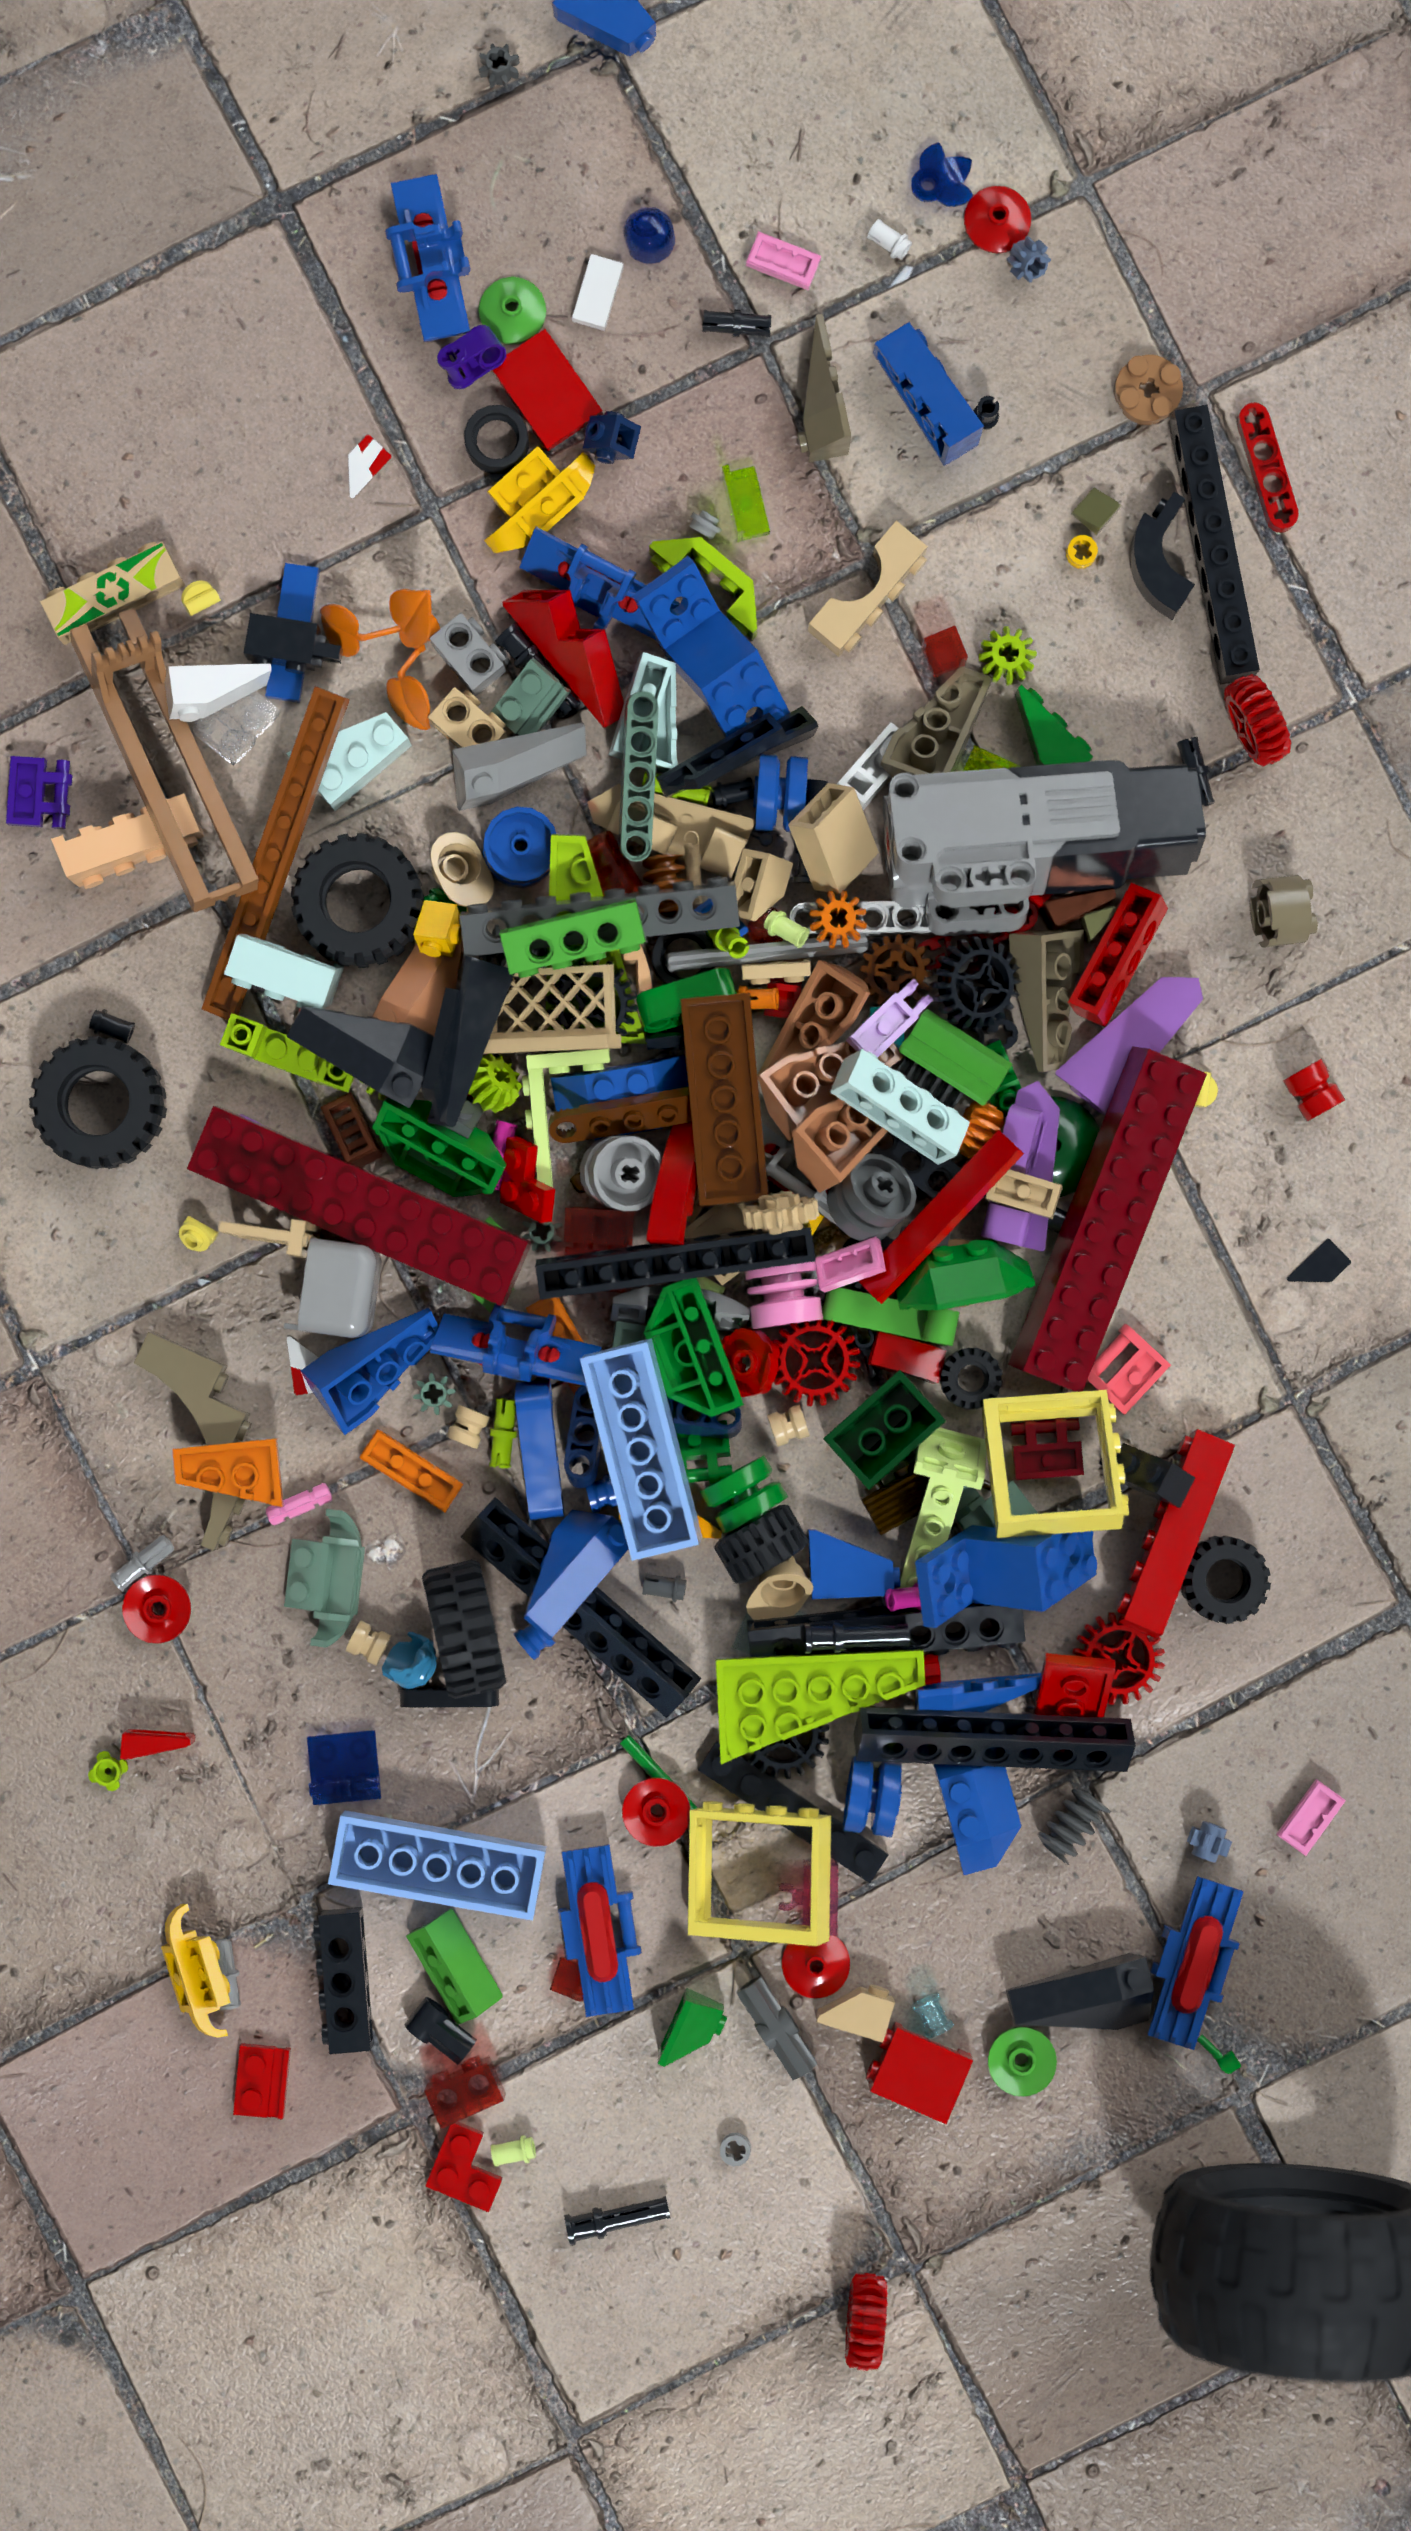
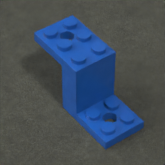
[632,556,790,737]
[915,1509,1097,1628]

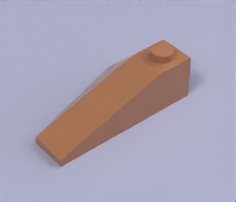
[372,939,464,1035]
[757,960,870,1081]
[758,1041,904,1141]
[792,1084,902,1193]

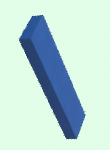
[265,563,320,703]

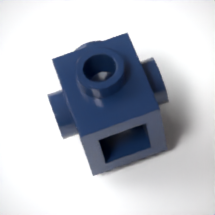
[582,411,641,464]

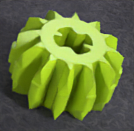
[978,626,1037,686]
[468,1054,522,1113]

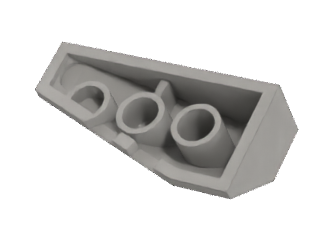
[452,722,586,811]

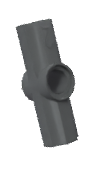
[737,1975,818,2080]

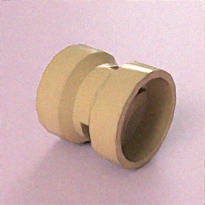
[767,1404,810,1447]
[446,1405,490,1449]
[346,1620,392,1666]

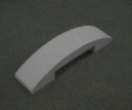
[610,1285,750,1332]

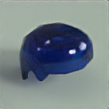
[623,207,676,264]

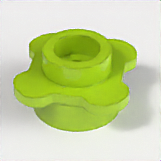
[88,1751,129,1791]

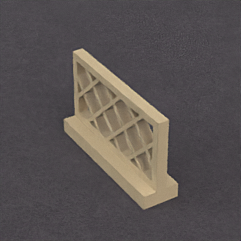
[484,964,621,1054]
[218,1219,322,1260]

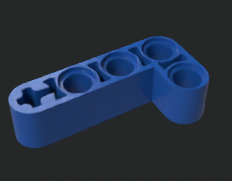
[515,1379,564,1520]

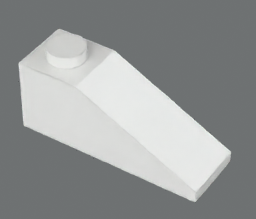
[164,664,272,722]
[837,722,899,811]

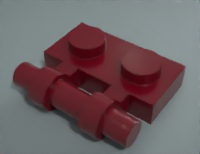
[1010,1417,1084,1480]

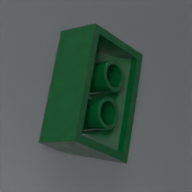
[823,1370,946,1490]

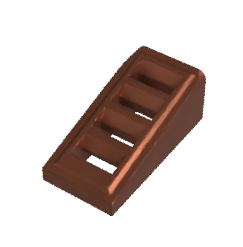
[1041,889,1117,930]
[321,1092,383,1168]

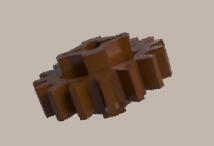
[859,934,934,1007]

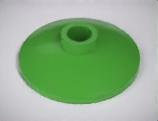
[479,277,546,345]
[988,2026,1057,2097]

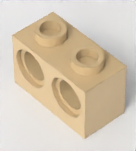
[428,687,507,748]

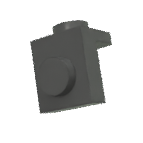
[444,1097,484,1139]

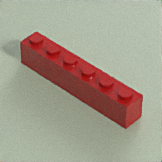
[1116,1429,1235,1638]

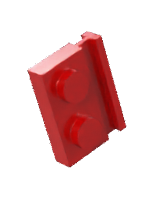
[233,2043,291,2119]

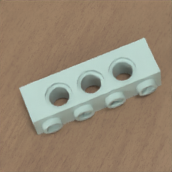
[830,1049,970,1164]

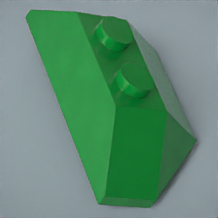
[372,1098,507,1197]
[895,1239,1035,1310]
[644,1278,744,1417]

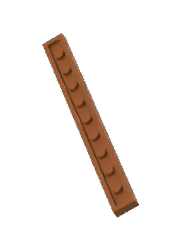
[201,686,350,1020]

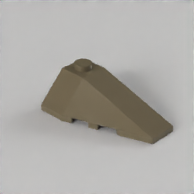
[797,314,851,463]
[880,666,993,778]
[1009,929,1084,1072]

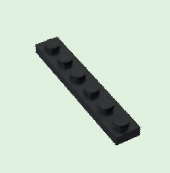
[698,1740,889,1883]

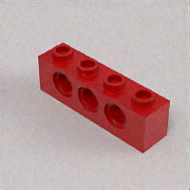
[1068,883,1168,1027]

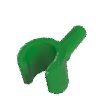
[1197,2034,1241,2074]

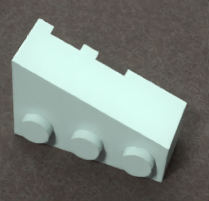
[608,652,678,773]
[286,712,412,811]
[224,933,344,1009]

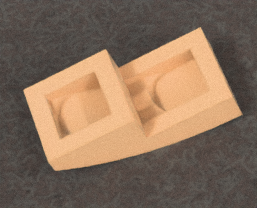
[621,944,652,995]

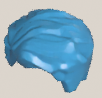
[382,1632,437,1689]

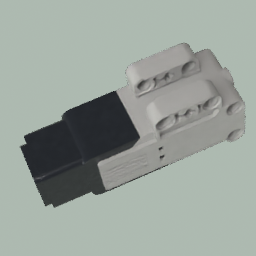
[883,760,1206,937]

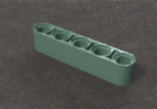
[618,691,659,862]

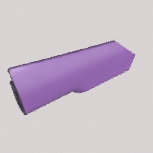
[1055,977,1203,1115]
[981,1081,1060,1252]

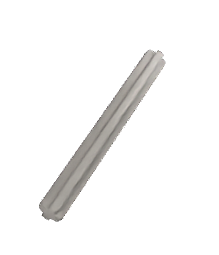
[666,934,868,971]

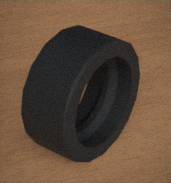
[464,405,529,474]
[652,931,715,985]

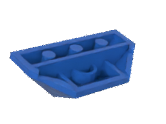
[550,1054,688,1140]
[933,1764,1022,1875]

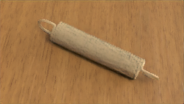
[684,831,703,905]

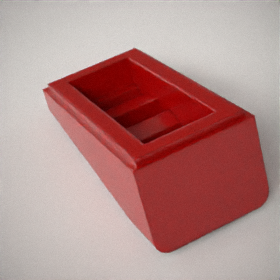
[120,1729,196,1760]

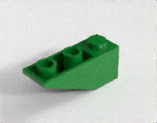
[1015,684,1093,766]

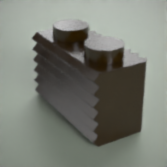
[860,1463,928,1535]

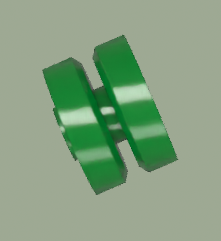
[700,1455,788,1534]

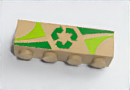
[40,542,185,645]

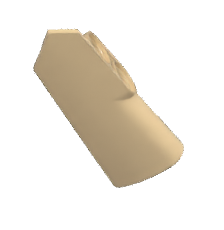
[588,784,755,881]

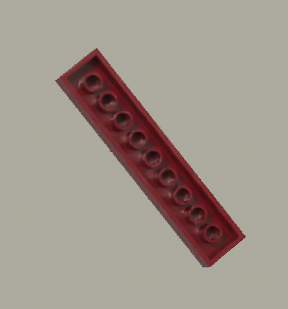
[1008,1046,1207,1392]
[187,1106,532,1306]

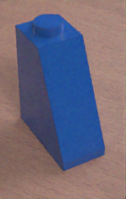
[552,0,656,57]
[808,1529,900,1599]

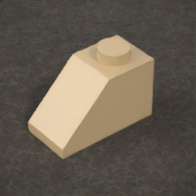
[734,848,793,921]
[816,1984,895,2043]

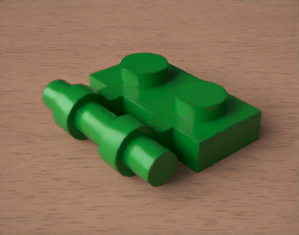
[676,1420,733,1484]

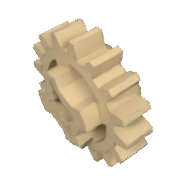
[742,1191,819,1234]

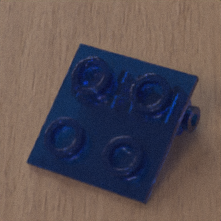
[307,1730,382,1805]

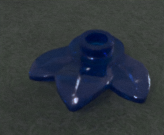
[911,142,973,207]

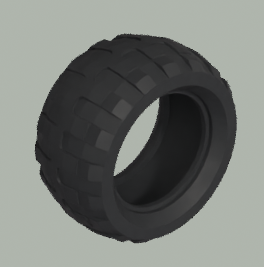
[1150,2163,1411,2383]

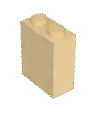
[788,783,879,895]

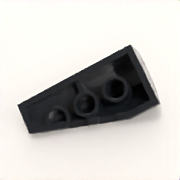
[286,1006,434,1108]

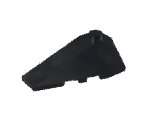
[1006,1953,1154,2030]

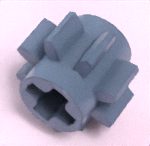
[1006,236,1051,283]
[1187,1821,1232,1863]

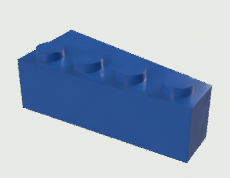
[873,322,984,466]

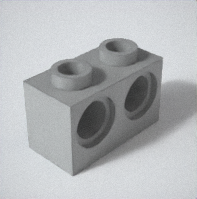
[429,613,506,697]

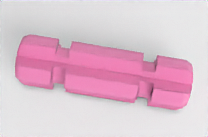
[266,1483,332,1525]

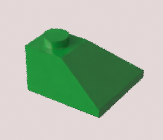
[657,1988,727,2067]

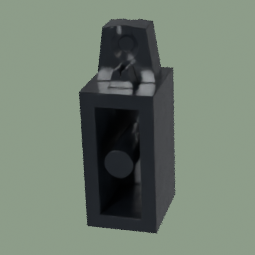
[243,613,343,674]
[1099,1443,1195,1508]

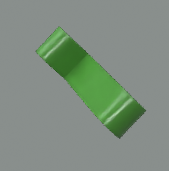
[822,1288,960,1347]

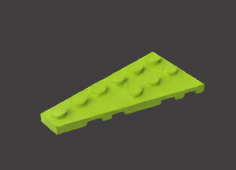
[546,834,647,1044]
[716,1649,925,1764]

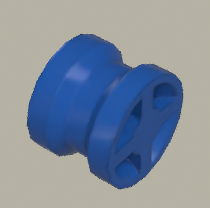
[586,1474,618,1513]
[514,1623,556,1660]

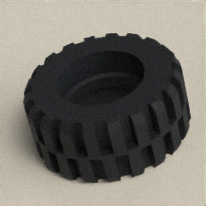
[291,833,424,968]
[29,1036,167,1169]
[422,1559,507,1699]

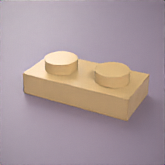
[742,957,811,984]
[985,1169,1063,1219]

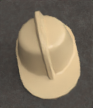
[430,832,494,907]
[746,1556,814,1620]

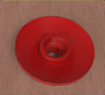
[964,186,1031,253]
[122,1575,191,1644]
[622,1777,691,1847]
[782,1932,850,1999]

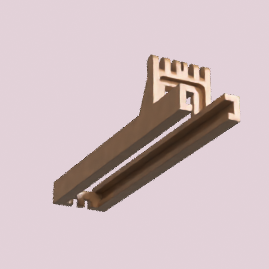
[70,608,259,913]

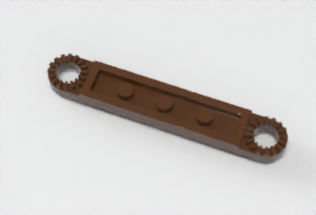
[548,1087,692,1143]

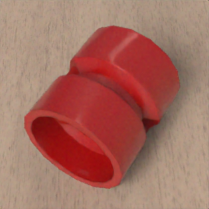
[1283,1058,1346,1122]

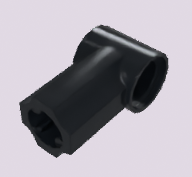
[404,1997,477,2065]

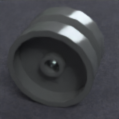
[827,1154,916,1241]

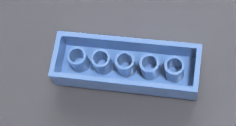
[580,1338,703,1561]
[328,1810,547,1921]

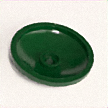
[1051,1096,1100,1197]

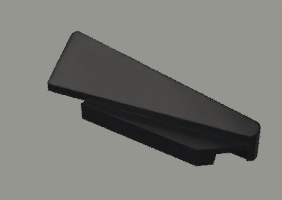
[656,706,819,798]
[422,956,514,1127]

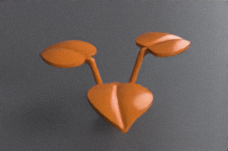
[320,589,440,730]

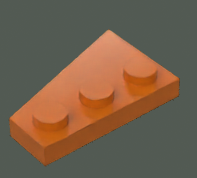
[172,1438,284,1507]

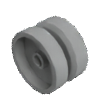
[580,1135,662,1211]

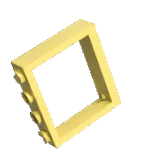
[982,1390,1129,1538]
[688,1801,831,1946]

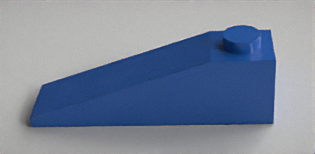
[523,1509,629,1641]

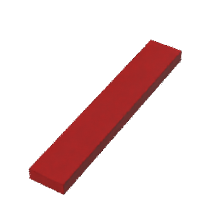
[858,1130,1024,1304]

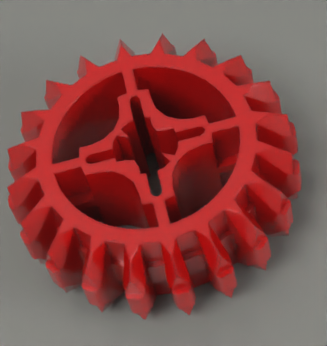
[1224,674,1291,767]
[772,1319,860,1406]
[1072,1612,1165,1705]
[845,2273,888,2371]

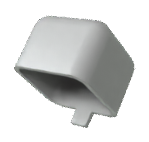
[284,1238,382,1338]

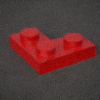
[500,1136,556,1223]
[425,2119,503,2213]

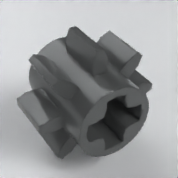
[479,43,520,89]

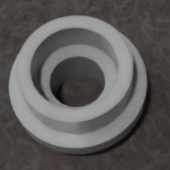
[689,510,722,540]

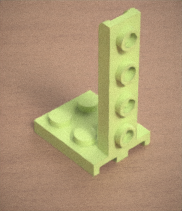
[522,1049,611,1187]
[897,1428,986,1589]

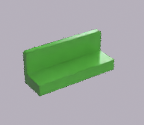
[899,1009,1013,1106]
[406,1909,503,2025]

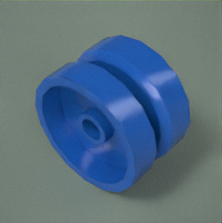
[753,754,808,832]
[483,806,556,888]
[843,1756,902,1838]

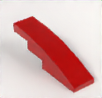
[646,1122,698,1245]

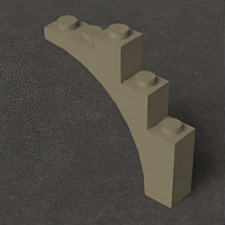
[134,1332,252,1551]

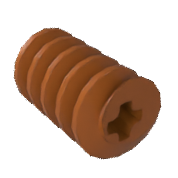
[642,854,686,917]

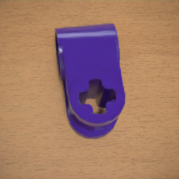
[437,325,507,389]

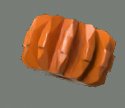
[809,890,867,949]
[959,1101,1004,1158]

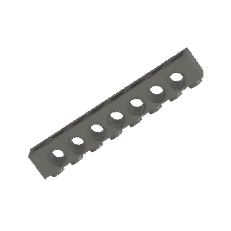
[460,877,740,957]

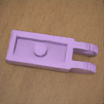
[846,979,934,1057]

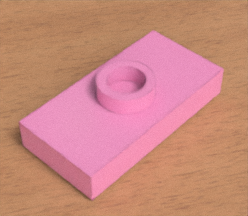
[746,231,821,291]
[815,1236,886,1293]
[1276,1779,1346,1856]

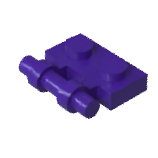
[6,756,73,829]

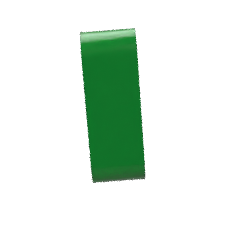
[636,968,737,1033]

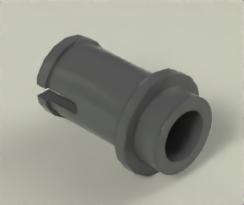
[642,1573,687,1603]

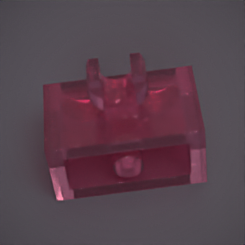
[778,1860,838,1936]

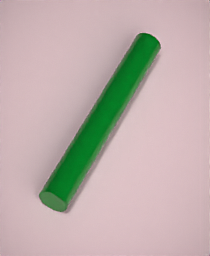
[619,1735,698,1810]

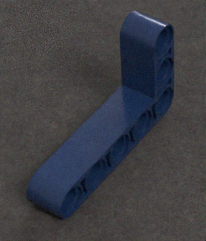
[564,1385,742,1488]

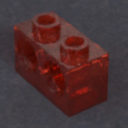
[587,831,643,896]
[564,1206,636,1246]
[424,2055,506,2129]

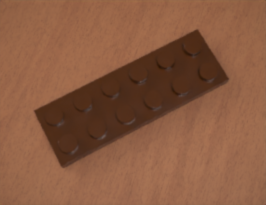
[680,993,768,1206]

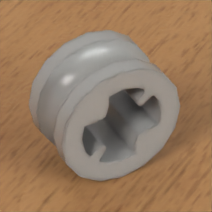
[720,2133,751,2167]

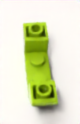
[649,537,757,641]
[220,1013,354,1093]

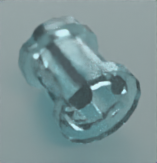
[911,1993,954,2039]

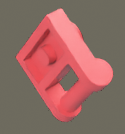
[1087,1323,1171,1415]

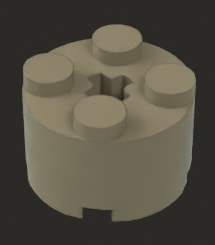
[1250,875,1318,948]

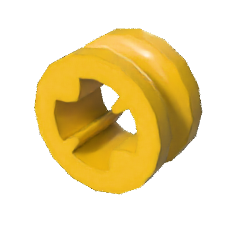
[1066,535,1098,569]

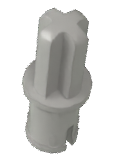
[110,1535,174,1592]
[214,1939,241,2010]

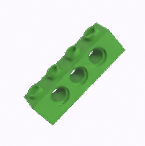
[500,898,646,978]

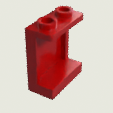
[865,2022,973,2124]

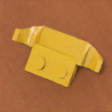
[484,446,595,553]
[161,1904,231,2038]

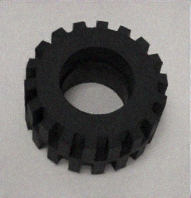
[714,1505,809,1584]
[1181,1536,1271,1624]

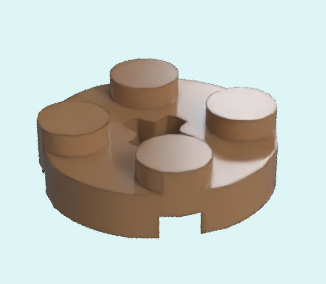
[1114,354,1183,425]

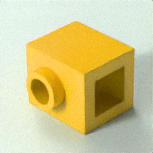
[413,900,462,957]

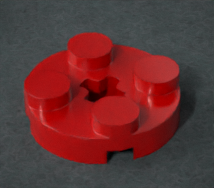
[721,1328,780,1397]

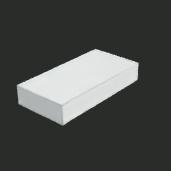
[572,254,624,331]

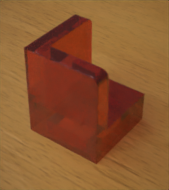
[921,626,968,678]

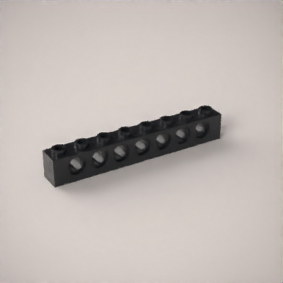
[1169,404,1260,685]
[535,1222,816,1300]
[460,1497,702,1718]
[747,1603,1026,1657]
[853,1707,1136,1772]

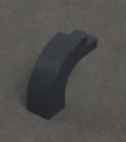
[1130,491,1195,620]

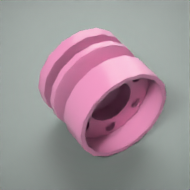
[744,1262,823,1329]

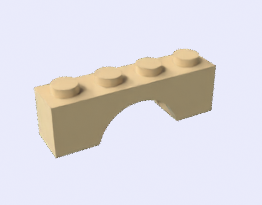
[808,520,928,657]

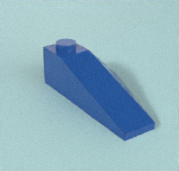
[301,1308,439,1435]
[914,1672,1042,1712]

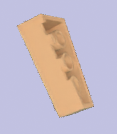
[51,793,204,889]

